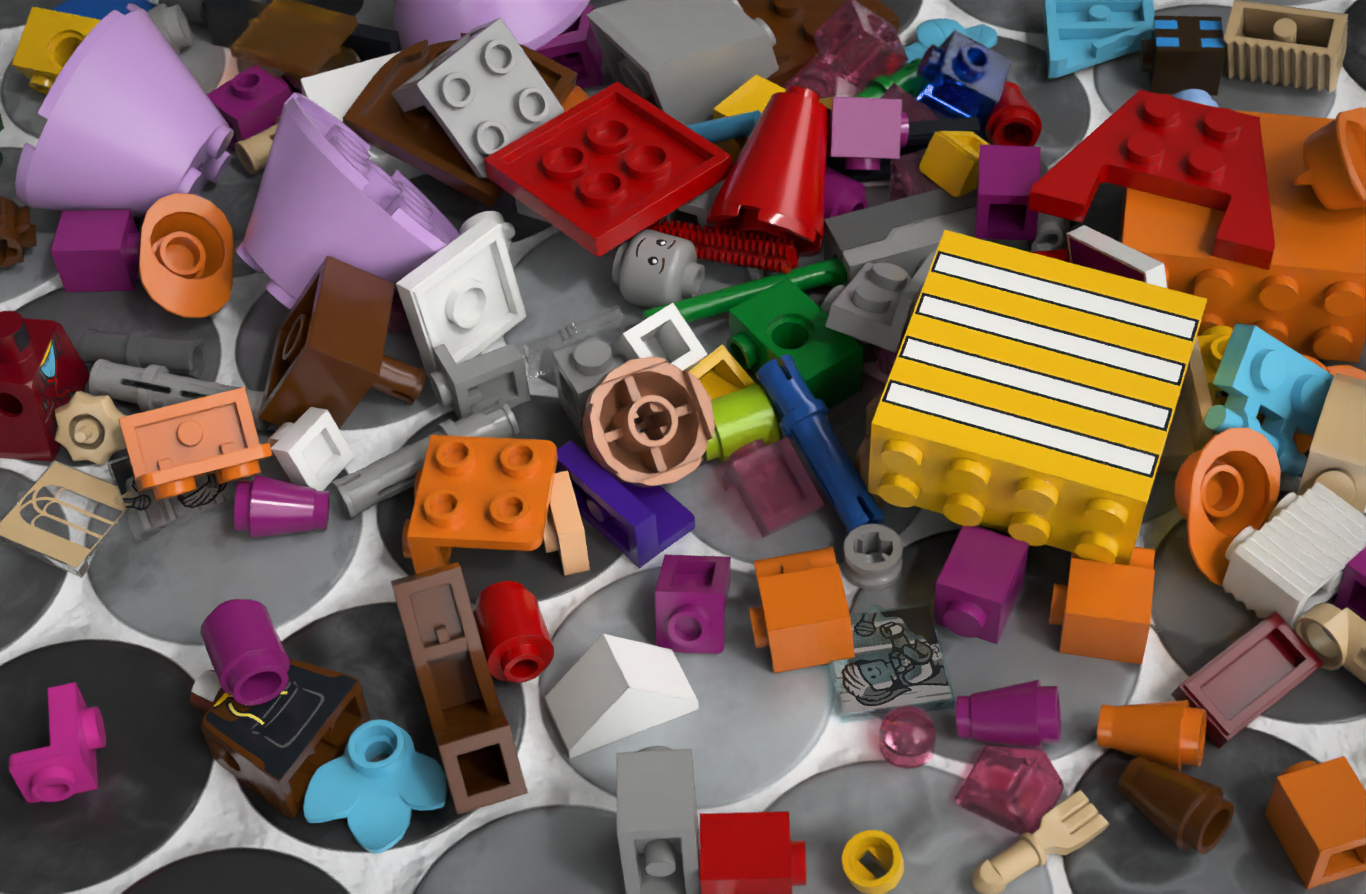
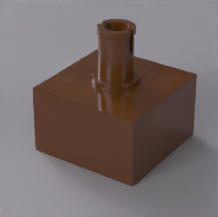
[259,255,426,429]

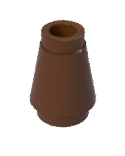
[1118,756,1234,854]

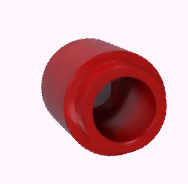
[473,581,554,683]

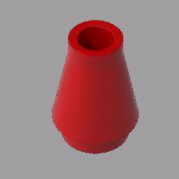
[986,81,1042,147]

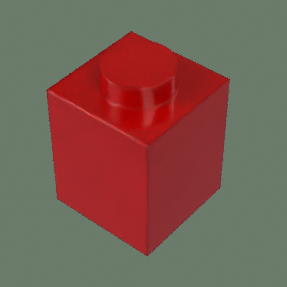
[700,811,807,894]

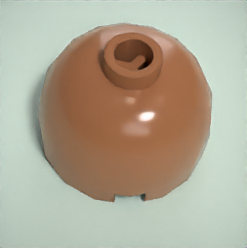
[581,356,715,488]

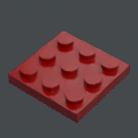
[484,82,732,258]

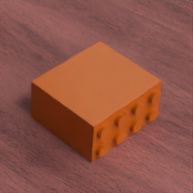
[1117,110,1366,363]

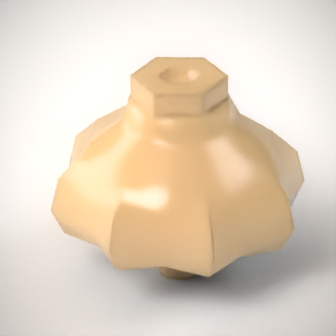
[54,391,126,466]

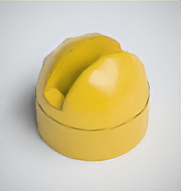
[842,830,904,894]

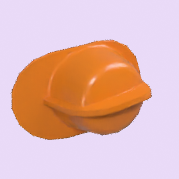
[1293,107,1366,211]
[139,193,234,318]
[1174,427,1281,587]

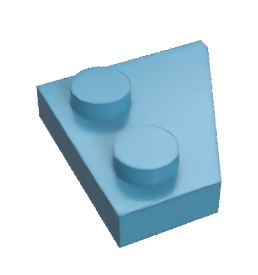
[1043,0,1155,78]

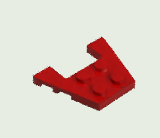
[1028,90,1275,270]

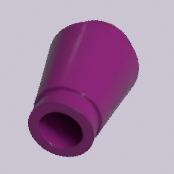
[234,474,330,538]
[956,679,1061,751]

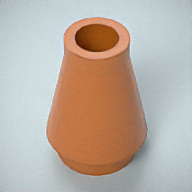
[1097,700,1206,772]

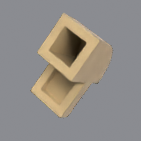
[1297,373,1366,514]

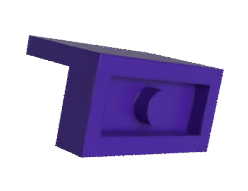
[555,441,695,568]

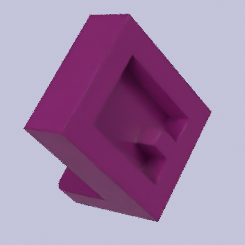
[655,555,731,654]

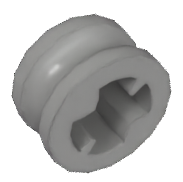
[843,524,903,591]

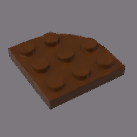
[343,33,577,208]

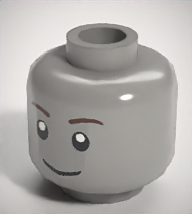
[612,229,705,309]

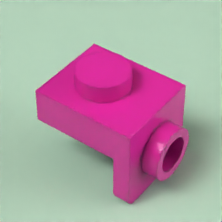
[9,682,106,803]

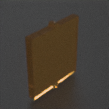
[230,0,358,77]

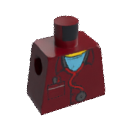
[0,311,90,462]

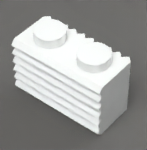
[1222,481,1366,629]

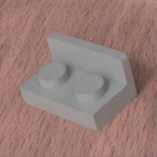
[825,252,936,353]

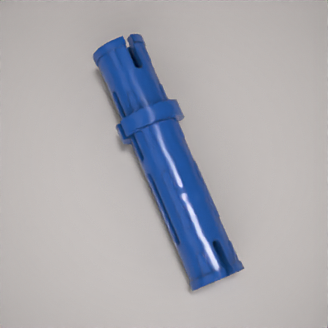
[756,355,886,535]

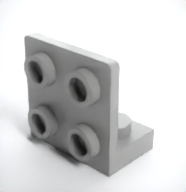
[391,18,564,179]

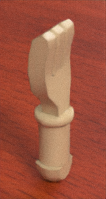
[972,790,1110,894]

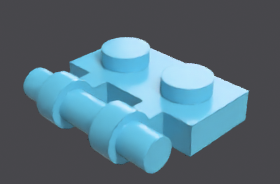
[1205,323,1334,477]

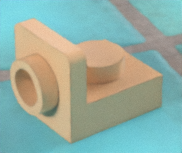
[543,471,590,576]

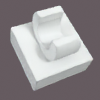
[267,407,355,491]

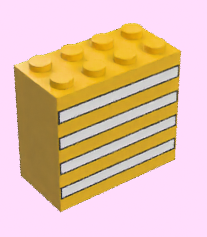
[868,230,1207,565]

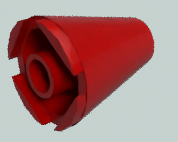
[706,86,828,257]

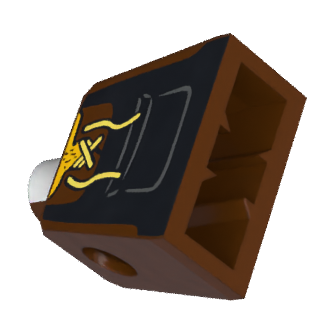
[190,658,370,819]

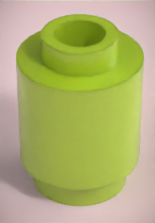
[701,383,782,463]

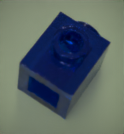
[915,30,1012,122]

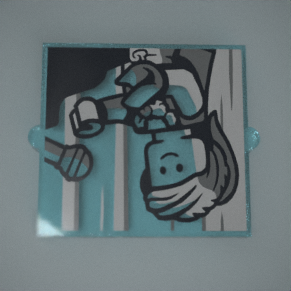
[829,603,955,723]

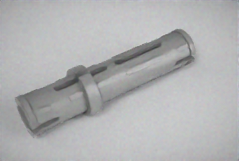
[89,359,271,431]
[332,399,520,518]

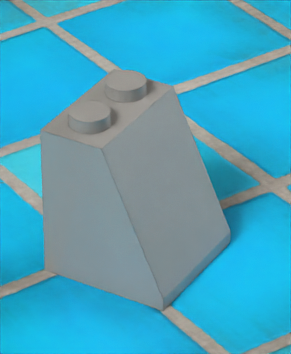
[586,0,779,126]

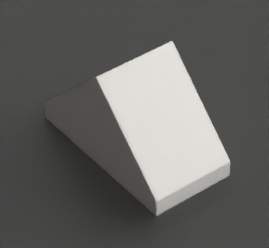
[545,634,699,758]

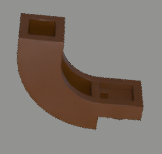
[391,562,528,815]

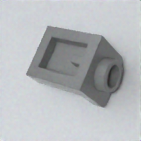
[429,343,531,420]

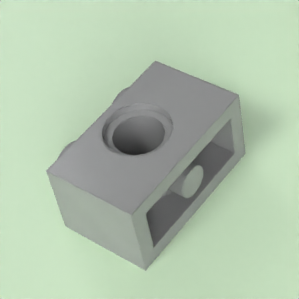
[616,746,701,894]

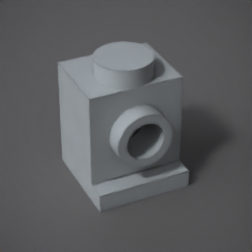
[552,335,637,442]

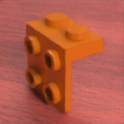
[118,387,272,501]
[402,435,558,574]

